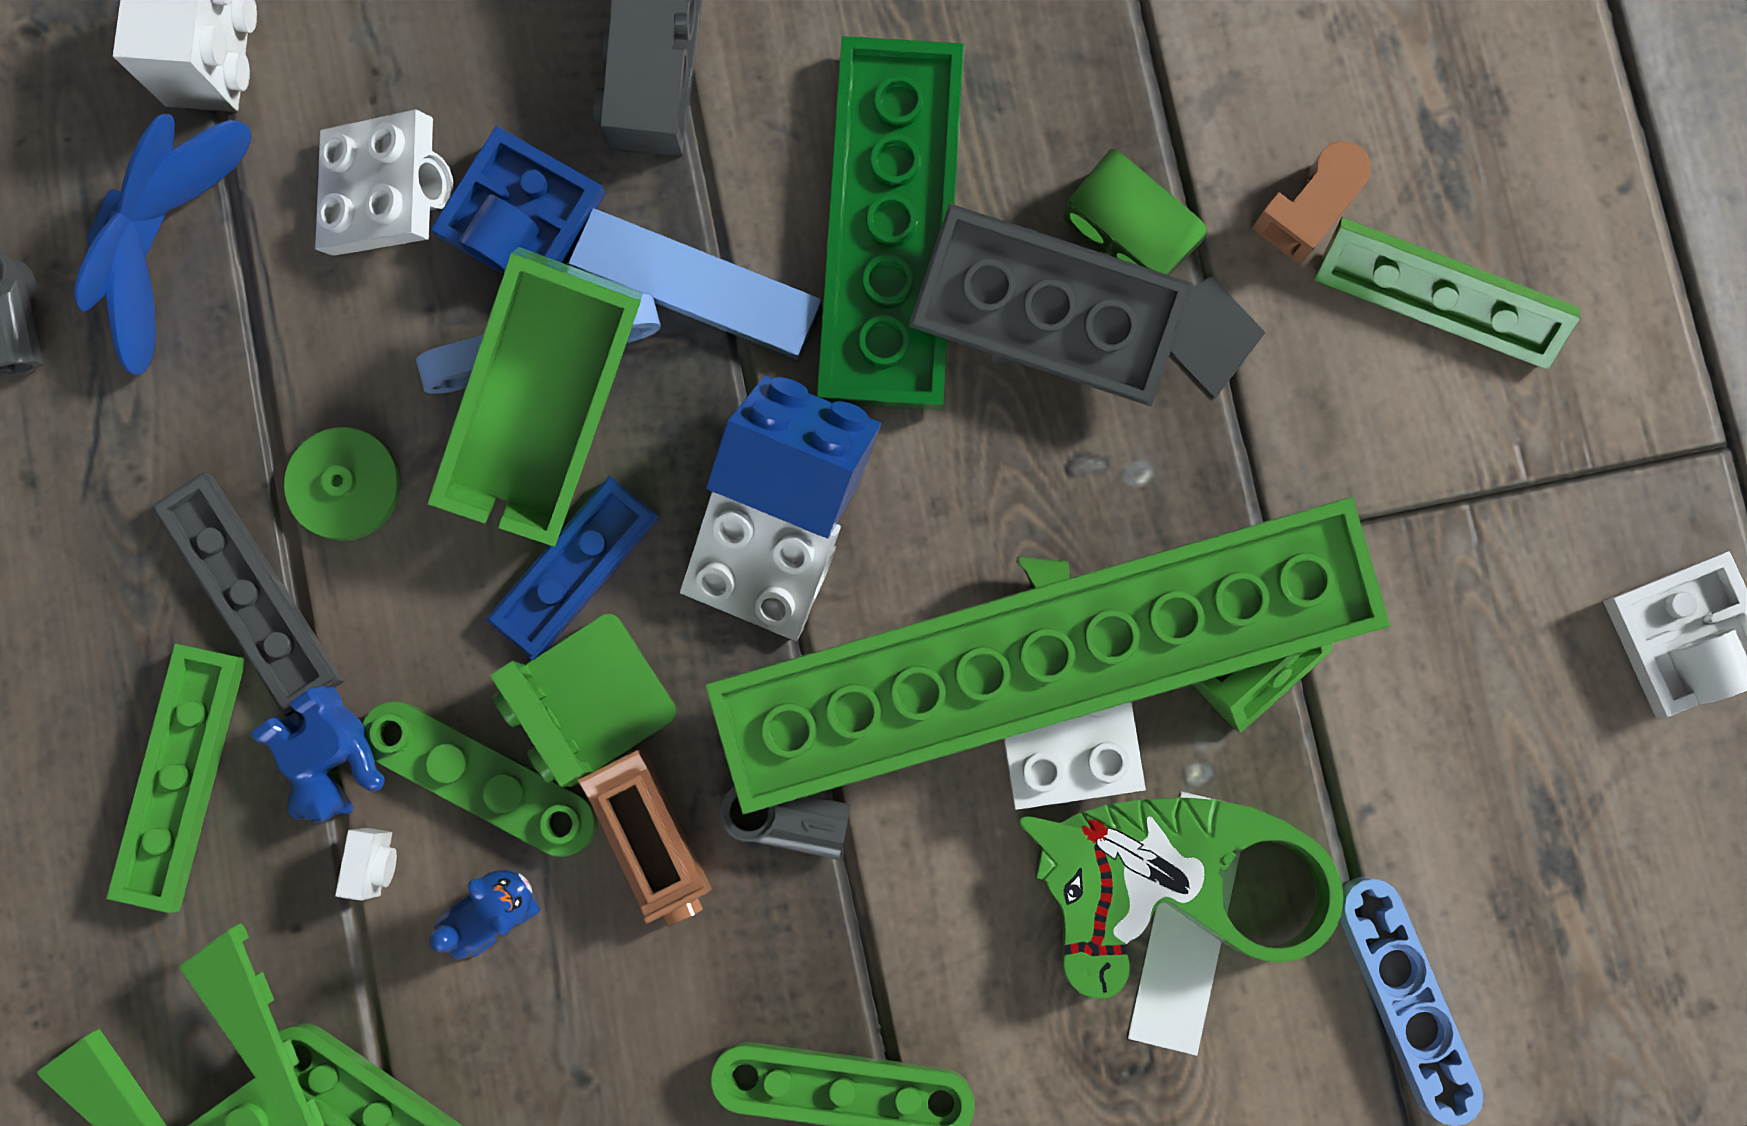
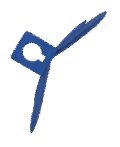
[74,114,251,375]

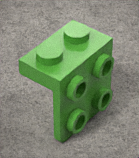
[490,614,677,787]

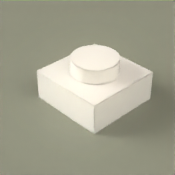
[335,828,397,901]

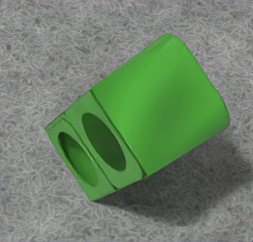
[1063,149,1208,275]

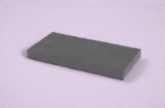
[909,203,1194,407]

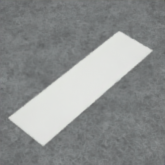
[1128,791,1240,1056]

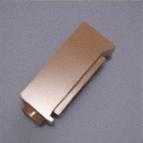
[578,750,712,927]

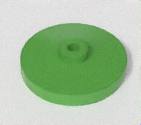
[284,427,401,541]

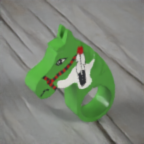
[1019,798,1343,999]

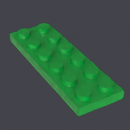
[817,36,964,410]

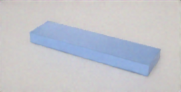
[568,208,822,361]

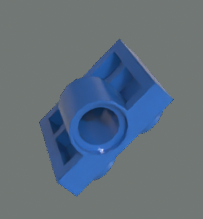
[431,126,606,275]

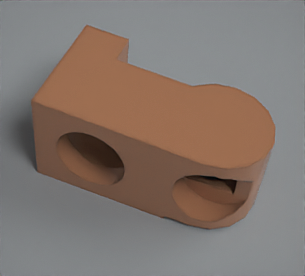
[1251,141,1371,265]

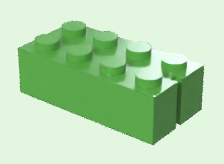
[428,247,643,547]

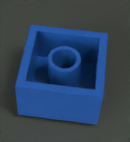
[706,376,882,539]

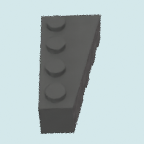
[594,0,703,157]

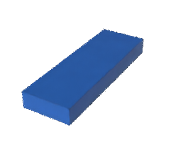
[485,475,660,660]

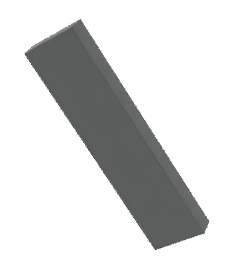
[150,471,345,716]

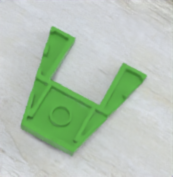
[37,923,325,1126]

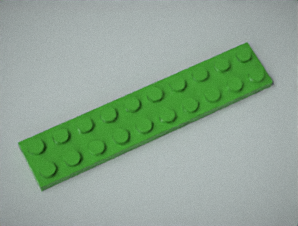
[705,497,1390,814]

